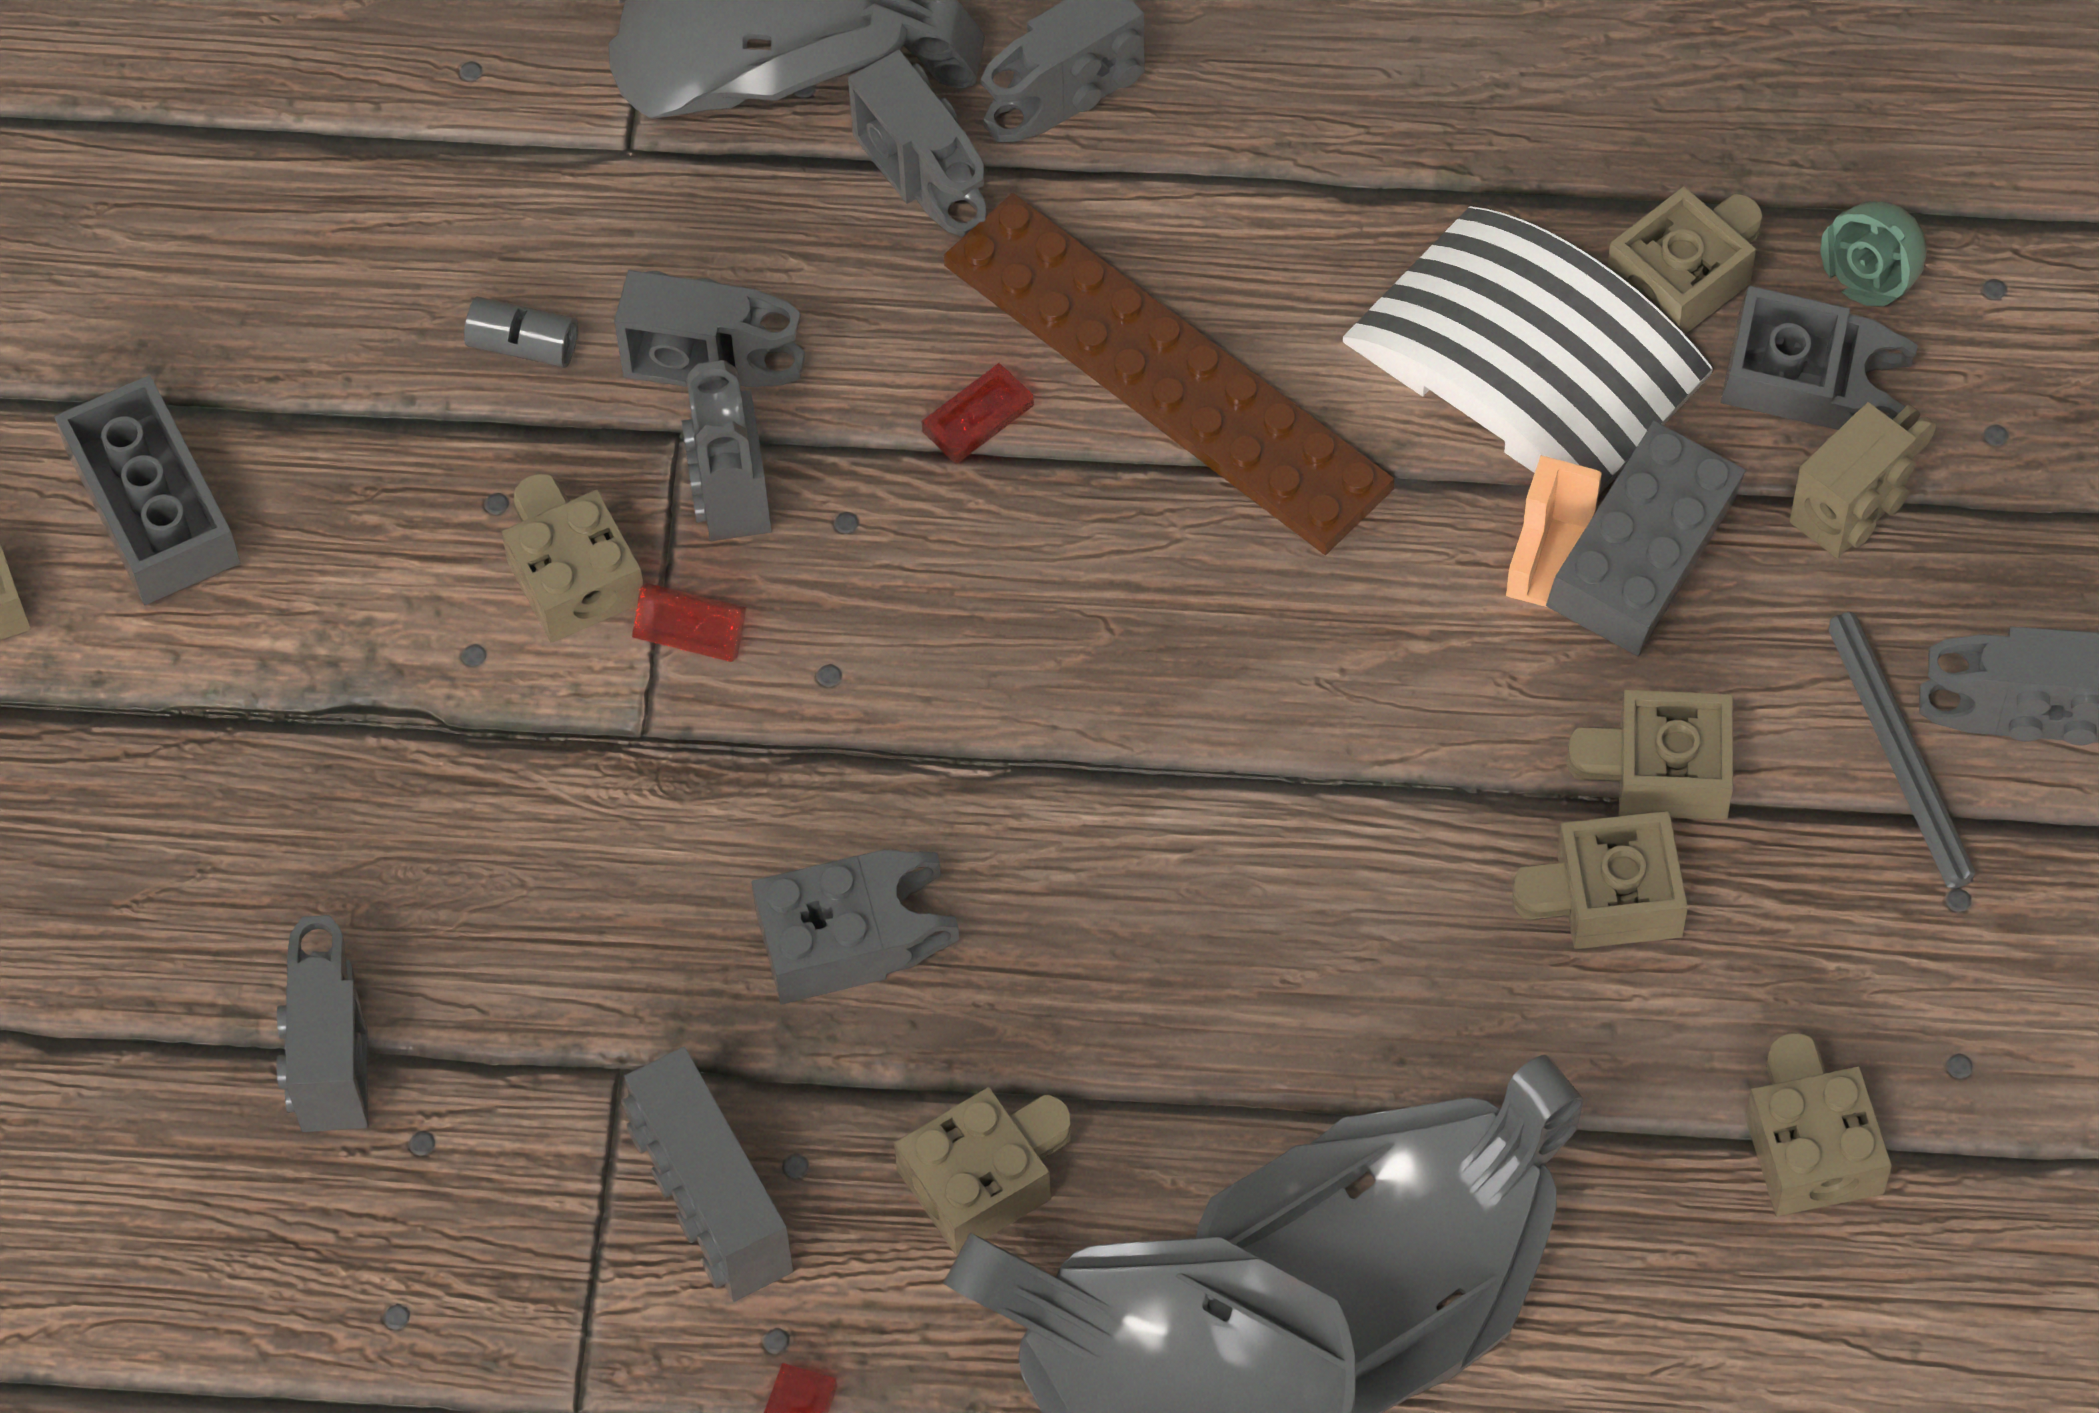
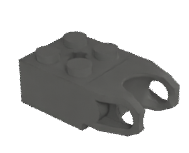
[981,0,1145,143]
[848,50,986,237]
[614,270,805,387]
[1720,286,1918,430]
[681,360,772,541]
[1919,626,2099,745]
[751,849,959,1005]
[276,915,368,1132]

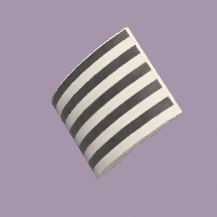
[1343,206,1713,495]

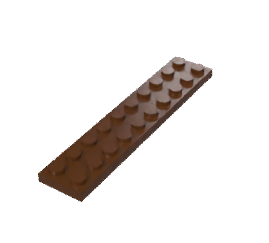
[944,193,1395,555]

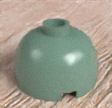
[1820,201,1927,306]

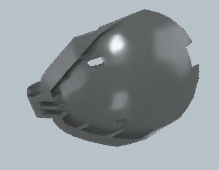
[608,0,985,119]
[1195,1054,1584,1413]
[943,1232,1356,1413]

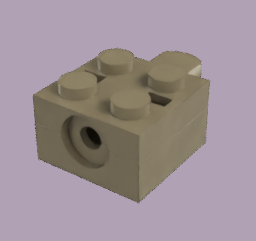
[1607,186,1762,335]
[1790,402,1936,559]
[501,474,646,643]
[1566,690,1733,820]
[1512,811,1688,949]
[1745,1033,1892,1217]
[894,1087,1071,1256]

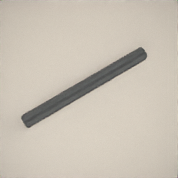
[1828,612,1975,889]

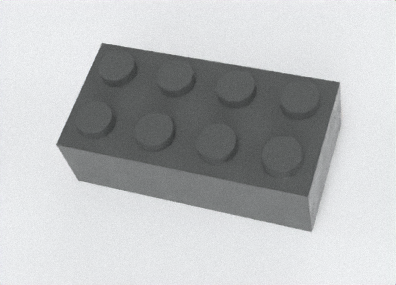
[54,375,241,606]
[1546,421,1746,656]
[621,1046,794,1302]

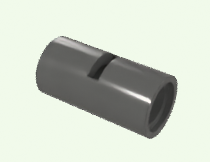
[464,296,578,368]

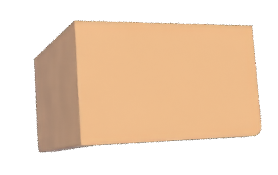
[1506,455,1602,607]

